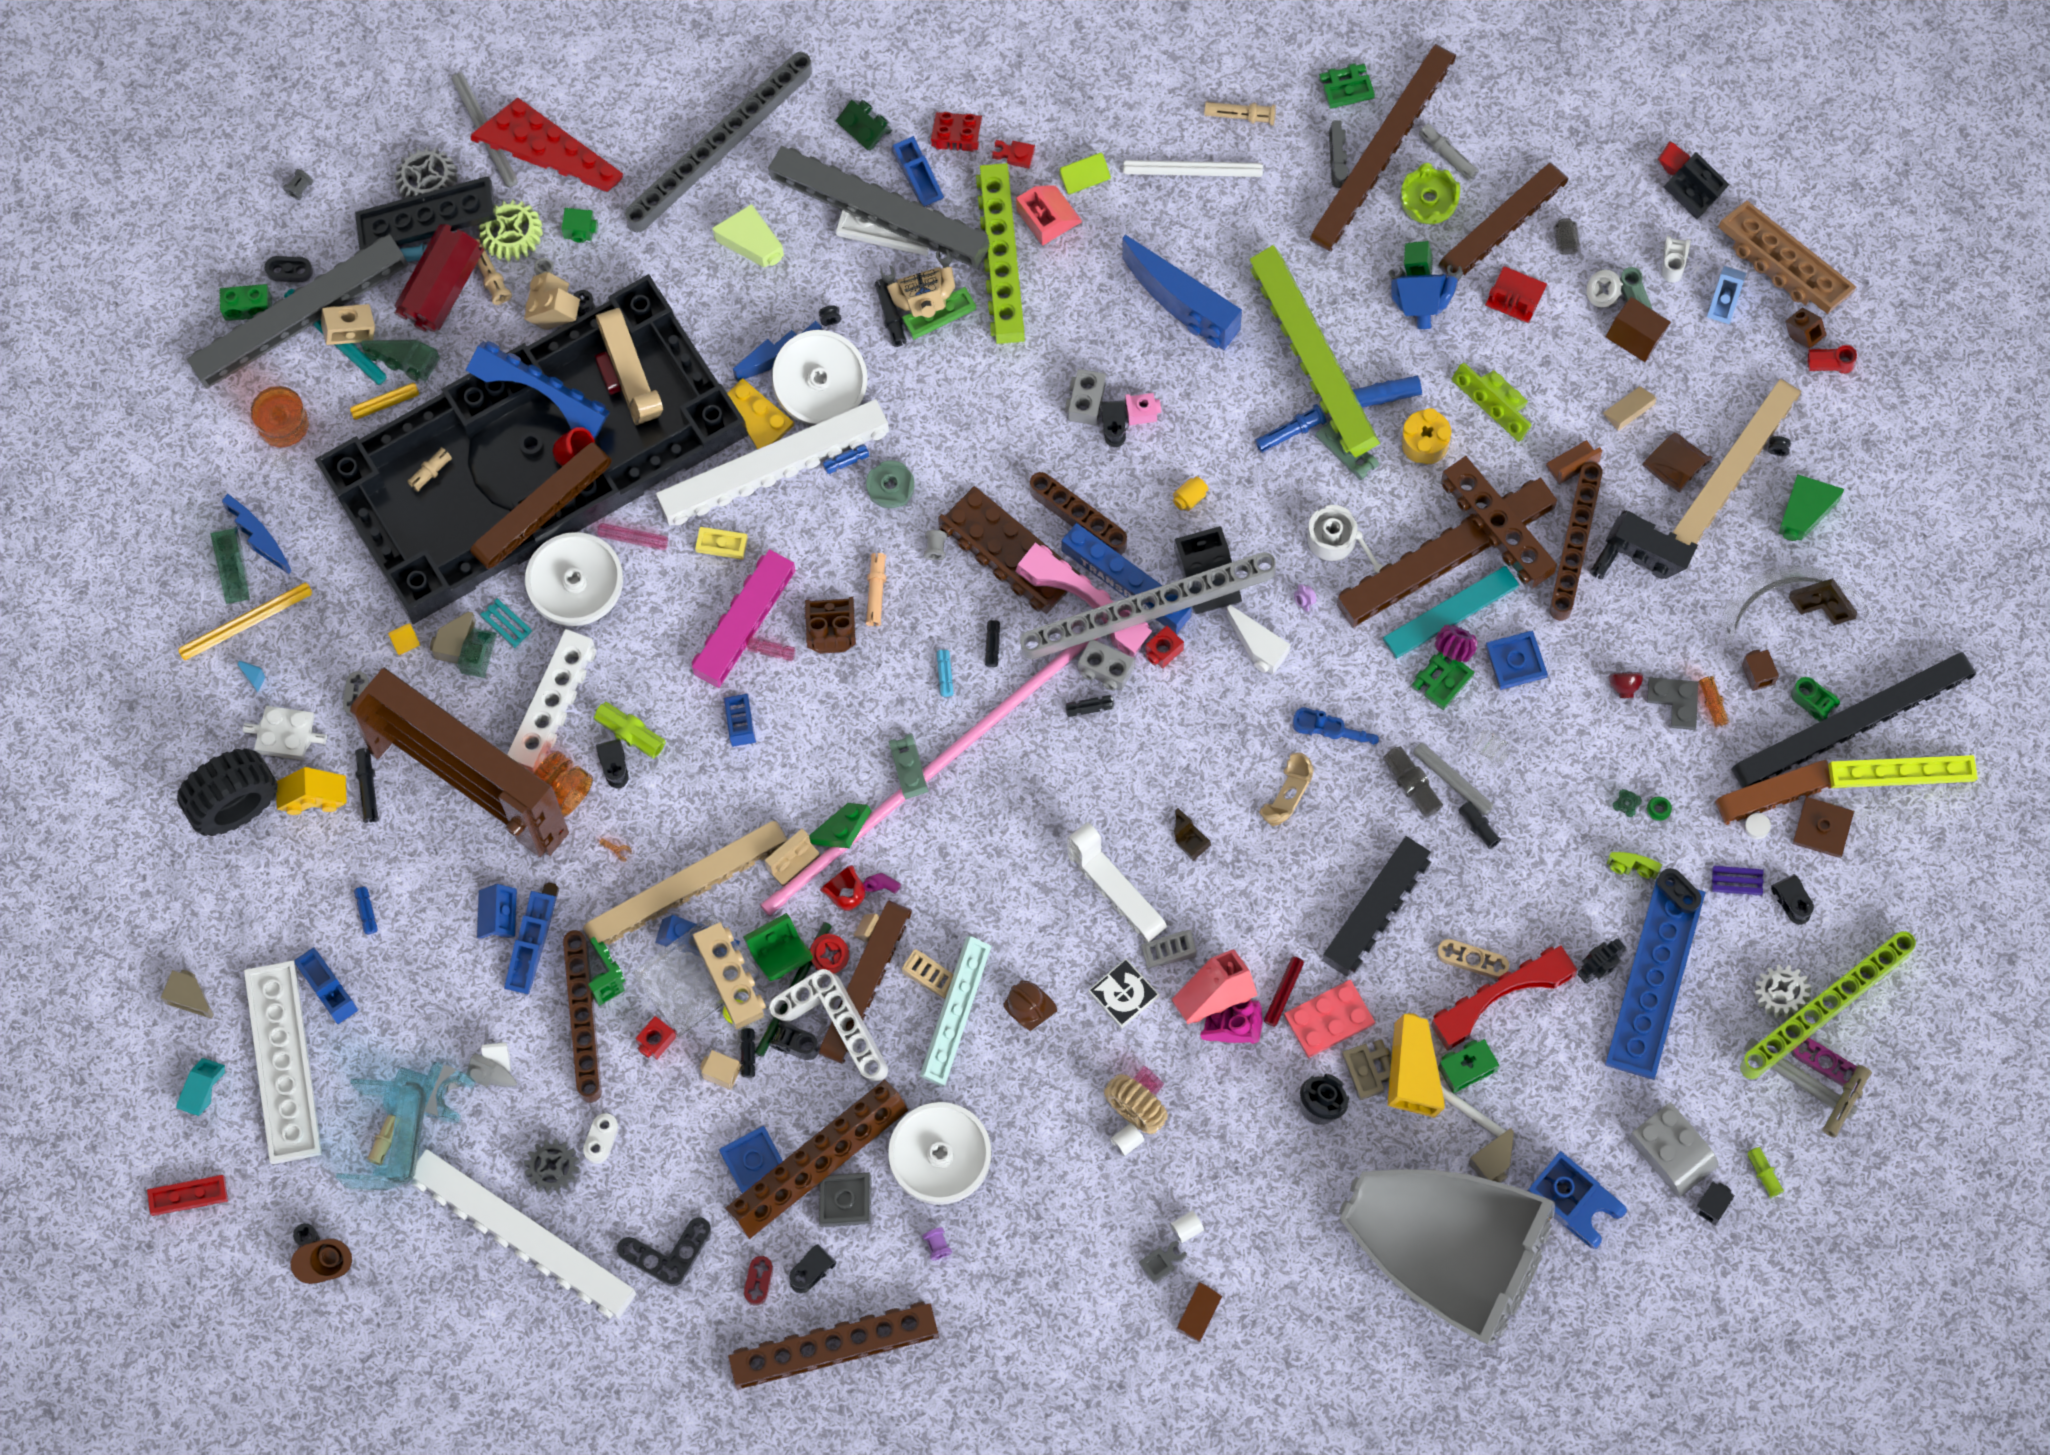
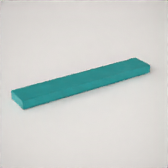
[1383,565,1519,659]

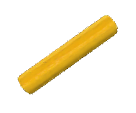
[350,382,419,420]

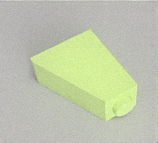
[712,204,784,268]

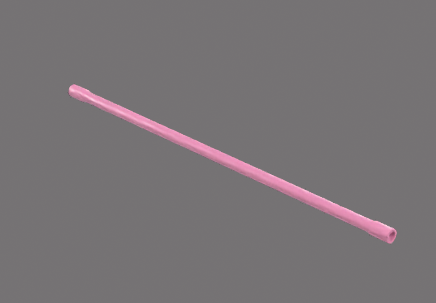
[760,637,1100,916]

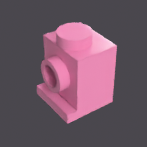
[1125,393,1161,425]

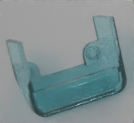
[336,1079,426,1191]

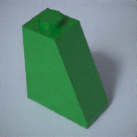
[1778,474,1844,541]

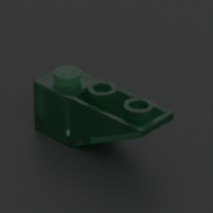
[361,340,440,382]

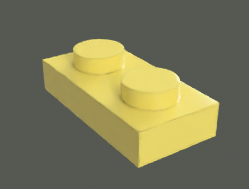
[695,527,748,560]

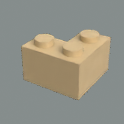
[524,272,580,330]

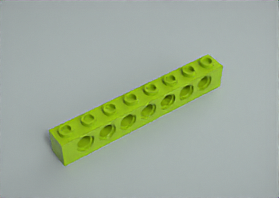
[976,163,1025,344]

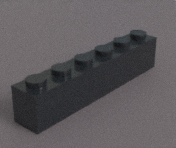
[1322,836,1432,977]

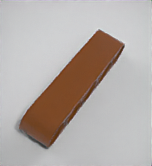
[1715,760,1831,825]

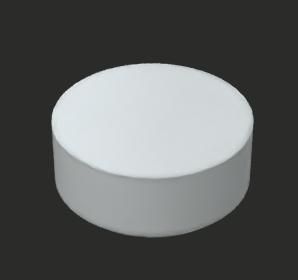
[1745,813,1771,839]

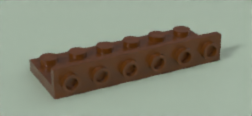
[938,486,1081,614]

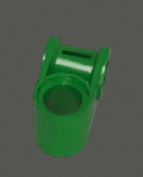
[1791,677,1840,722]

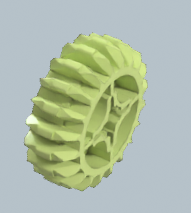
[479,199,543,262]

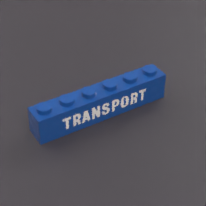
[1061,523,1192,634]

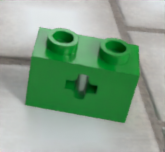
[1438,1039,1499,1093]

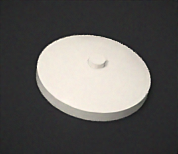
[771,330,867,425]
[525,532,623,626]
[888,1102,991,1205]

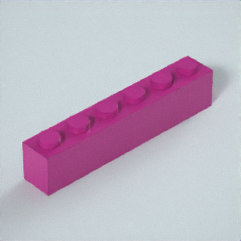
[691,549,796,688]

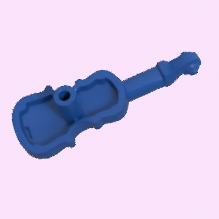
[1292,707,1379,745]

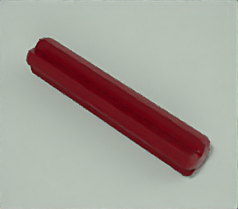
[1264,956,1304,1027]

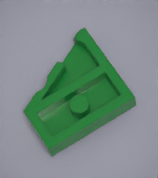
[809,803,871,849]

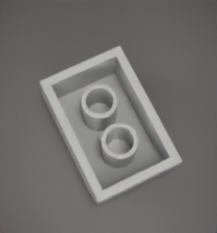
[1628,1102,1719,1198]

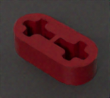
[594,351,621,395]
[744,1256,773,1306]

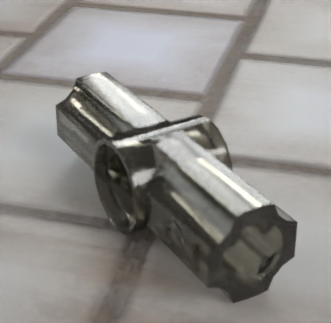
[1383,746,1443,818]

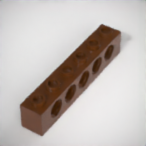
[1441,456,1557,589]

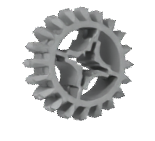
[394,146,458,201]

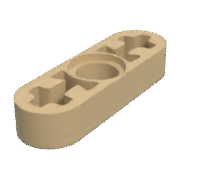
[1437,939,1509,979]

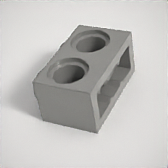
[1065,369,1106,426]
[1078,639,1135,691]

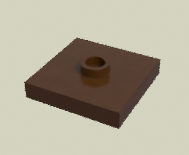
[1792,797,1854,858]

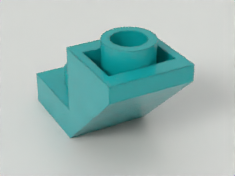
[176,1058,225,1116]

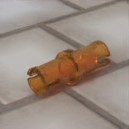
[1699,676,1730,727]

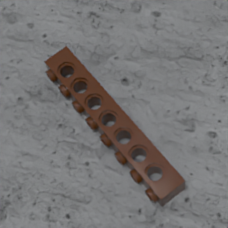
[725,1079,909,1240]
[728,1302,939,1390]

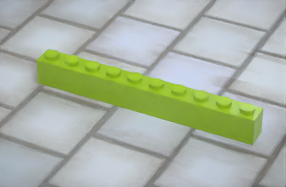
[1249,245,1381,458]

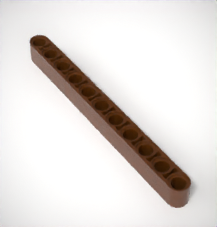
[1310,44,1456,252]

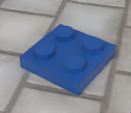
[1485,630,1548,690]
[719,1126,783,1194]

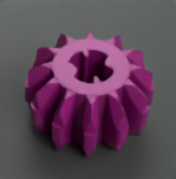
[1434,625,1478,662]

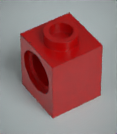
[1146,626,1184,669]
[635,1016,676,1060]

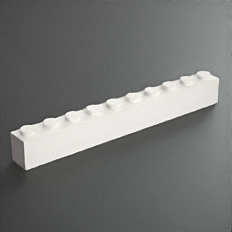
[656,399,889,526]
[408,1149,636,1320]

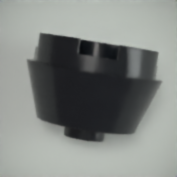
[1300,1074,1349,1125]

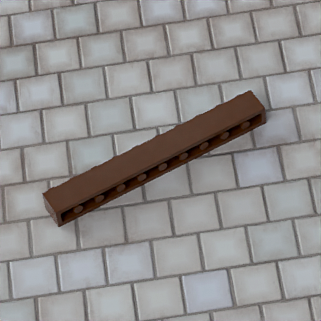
[1337,477,1557,628]

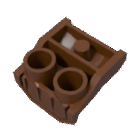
[1642,432,1713,493]
[805,596,856,654]

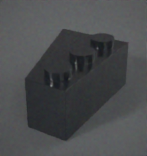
[1605,512,1698,579]

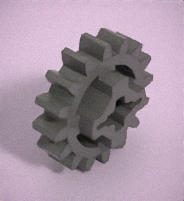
[524,1139,581,1196]

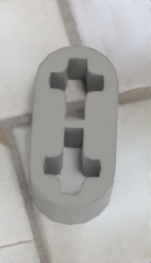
[343,671,370,718]

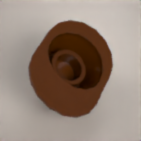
[1003,980,1057,1031]
[290,1239,352,1284]

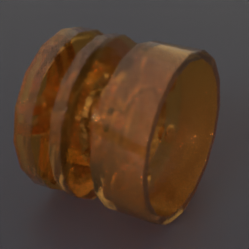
[534,751,593,817]

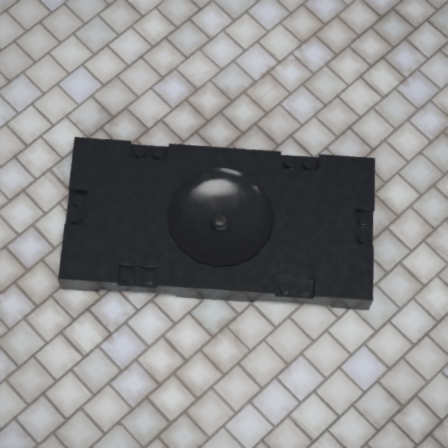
[314,274,748,624]

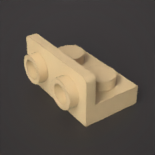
[765,828,820,886]

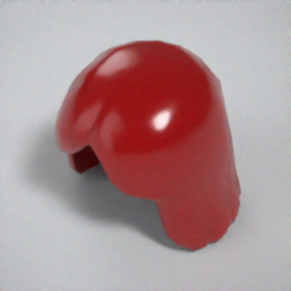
[553,427,595,467]
[820,865,865,911]

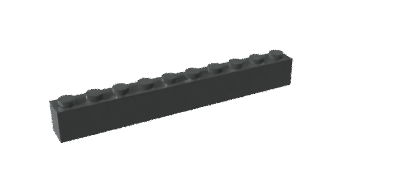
[768,146,990,269]
[187,234,409,389]

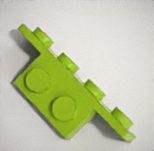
[1451,363,1532,442]

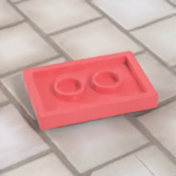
[1284,979,1375,1059]

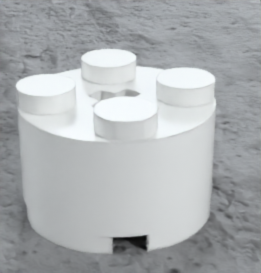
[1307,505,1358,561]

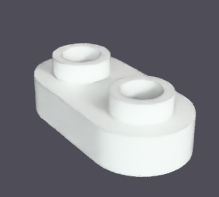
[583,1113,618,1164]

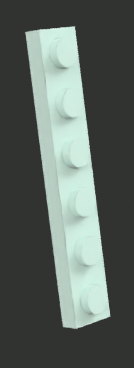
[920,936,991,1086]

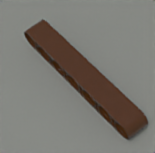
[1438,163,1569,281]
[470,443,612,569]
[1550,461,1603,621]
[819,900,912,1064]
[563,930,602,1103]

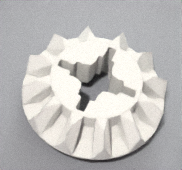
[1587,270,1623,308]

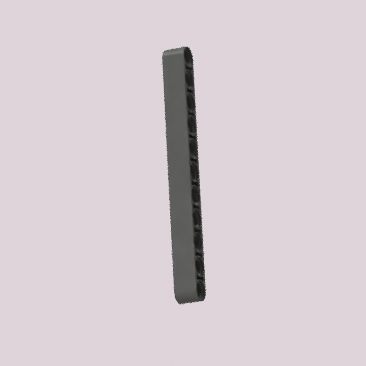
[625,52,812,233]

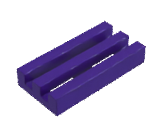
[1712,866,1764,896]

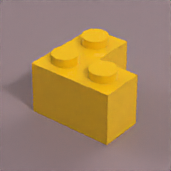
[276,767,347,815]

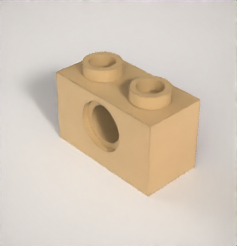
[321,304,375,345]

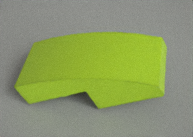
[1607,852,1663,879]

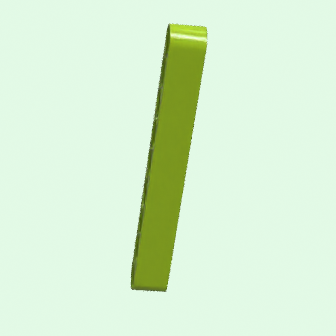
[1740,931,1916,1079]

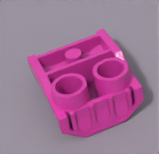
[1200,999,1263,1044]

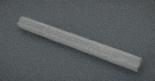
[452,72,518,188]

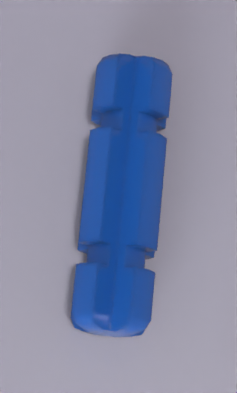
[823,444,869,474]
[354,886,378,935]

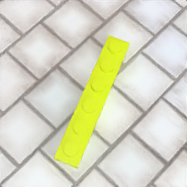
[1828,755,1978,788]

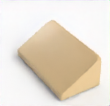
[1603,386,1657,431]

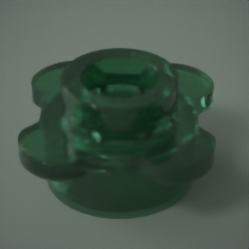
[1613,789,1642,818]

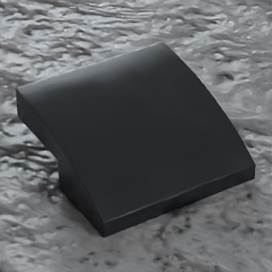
[1663,152,1730,219]

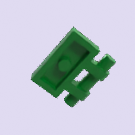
[1319,63,1375,109]
[1411,652,1475,711]

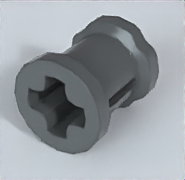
[283,169,314,200]

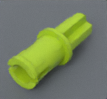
[1747,1147,1784,1198]

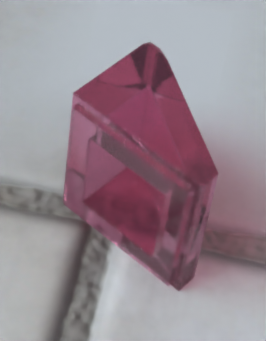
[1133,1065,1164,1096]

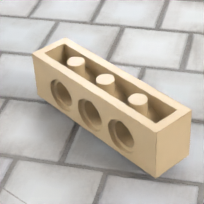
[693,922,766,1030]

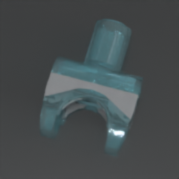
[394,1062,476,1123]

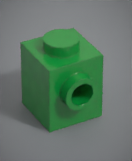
[561,208,598,243]
[1404,241,1433,276]

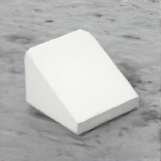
[481,1042,511,1072]

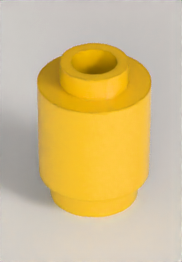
[1173,476,1209,511]

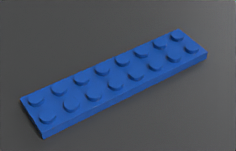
[1605,878,1706,1080]

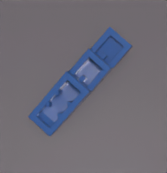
[733,320,822,381]
[222,493,292,574]
[504,891,557,994]

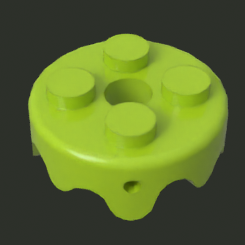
[1400,163,1460,224]

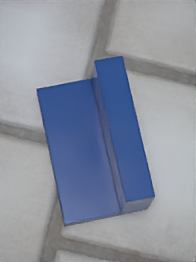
[477,884,517,938]

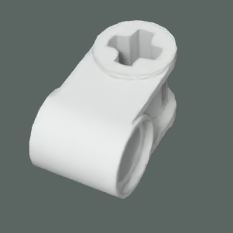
[1662,235,1691,282]

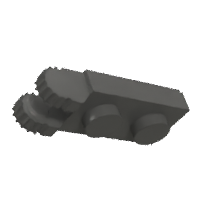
[1329,120,1348,189]

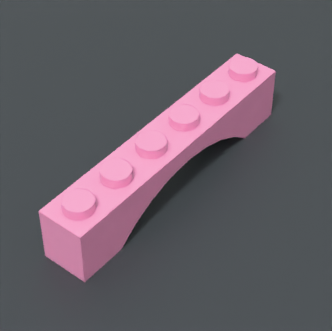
[1015,543,1152,657]

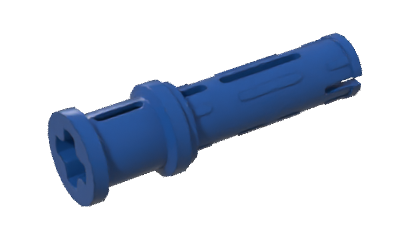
[1255,404,1326,453]

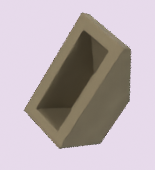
[430,611,476,665]
[161,970,214,1019]
[1469,1128,1514,1183]

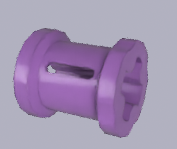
[922,1227,952,1261]

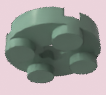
[866,460,915,508]

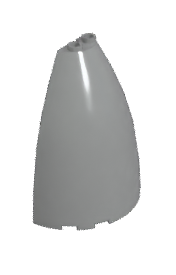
[1339,1169,1555,1345]

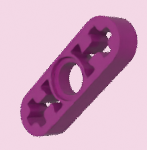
[1791,1037,1857,1087]

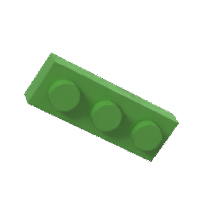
[902,287,976,340]

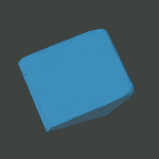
[238,661,265,692]

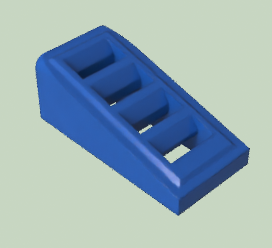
[724,693,756,747]

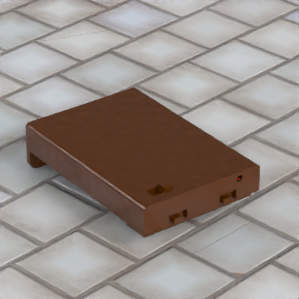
[350,668,569,858]

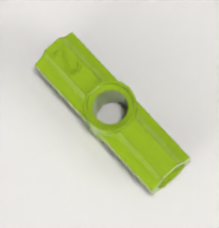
[593,701,666,759]

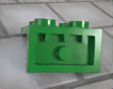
[588,937,626,1006]

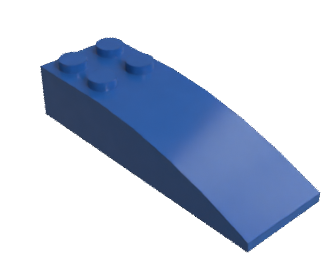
[1122,234,1242,350]

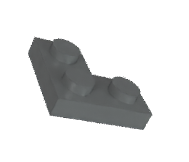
[1647,677,1699,730]

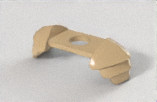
[1259,753,1314,826]

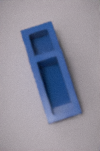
[891,136,944,207]
[294,947,359,1025]

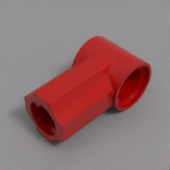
[1808,345,1857,374]

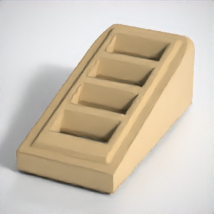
[902,949,954,999]

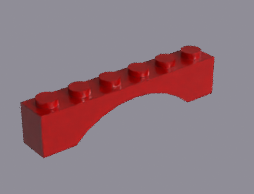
[1431,945,1578,1051]

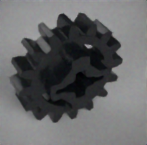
[1577,938,1627,983]

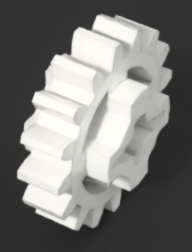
[1755,965,1811,1019]

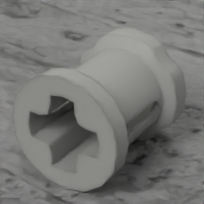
[924,530,947,560]

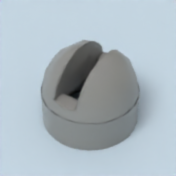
[534,258,554,275]

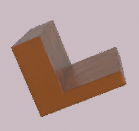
[1546,440,1603,485]

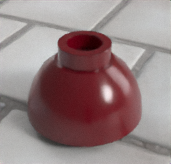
[1608,672,1643,698]

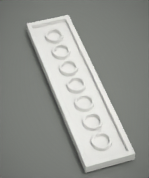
[244,960,322,1164]

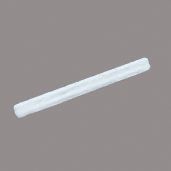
[1123,160,1263,177]

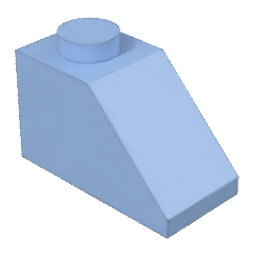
[1707,266,1747,324]

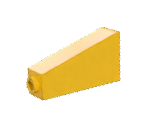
[1387,1013,1445,1118]

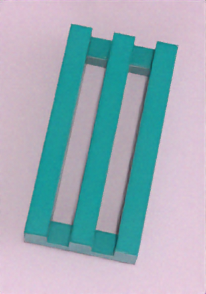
[480,598,532,648]

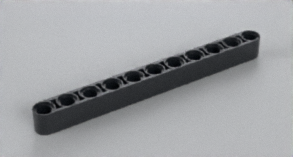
[1731,652,1977,788]

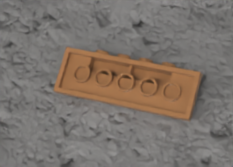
[1718,200,1856,314]

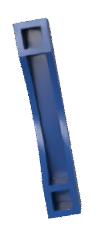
[465,341,610,439]

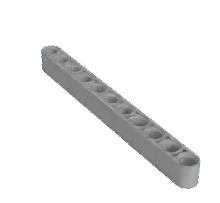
[1020,552,1276,659]

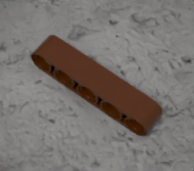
[1030,472,1127,555]

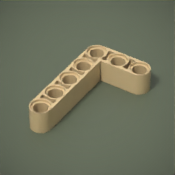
[596,308,663,425]

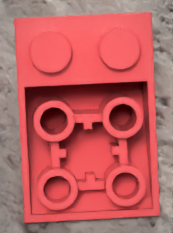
[1172,949,1258,1024]

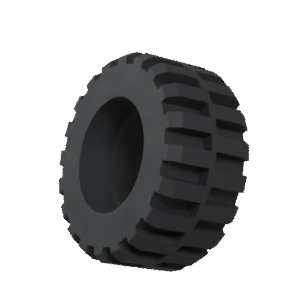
[177,748,278,836]

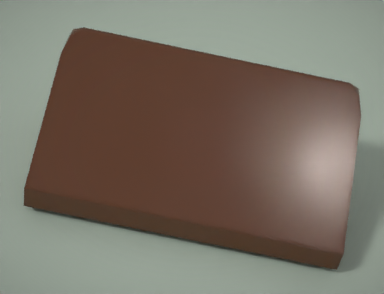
[1177,1282,1222,1342]

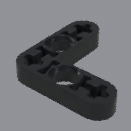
[617,1217,711,1287]

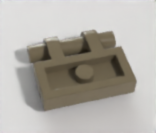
[1342,1039,1391,1101]

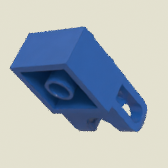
[1527,1150,1627,1249]

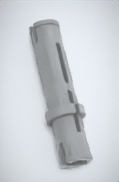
[1419,123,1479,181]

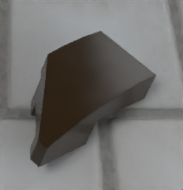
[1174,808,1211,861]

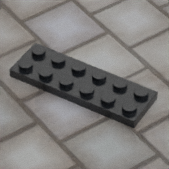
[355,176,497,250]

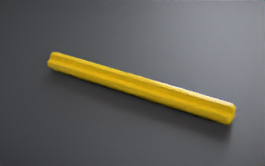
[178,582,312,660]

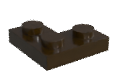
[1789,578,1857,625]

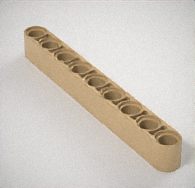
[1672,379,1802,545]
[583,821,788,947]

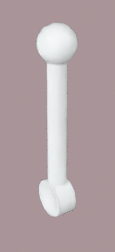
[1356,531,1383,573]

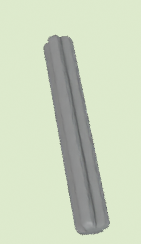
[1413,743,1493,815]

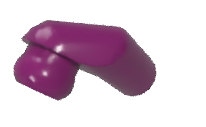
[863,873,901,894]

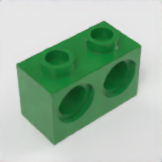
[219,284,272,321]

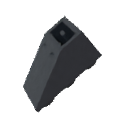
[1174,526,1242,615]

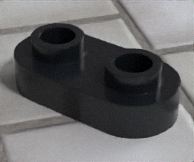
[264,256,313,282]
[1657,868,1701,913]

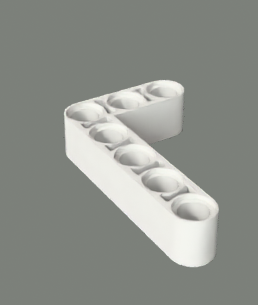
[1067,822,1167,943]
[769,969,888,1082]

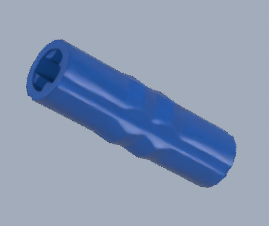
[1352,375,1422,408]

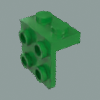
[743,913,813,981]

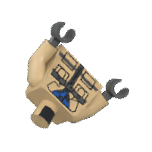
[880,249,955,318]

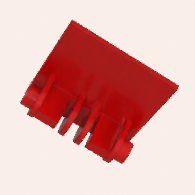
[931,112,982,152]
[1485,266,1547,323]

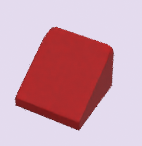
[1658,141,1690,175]

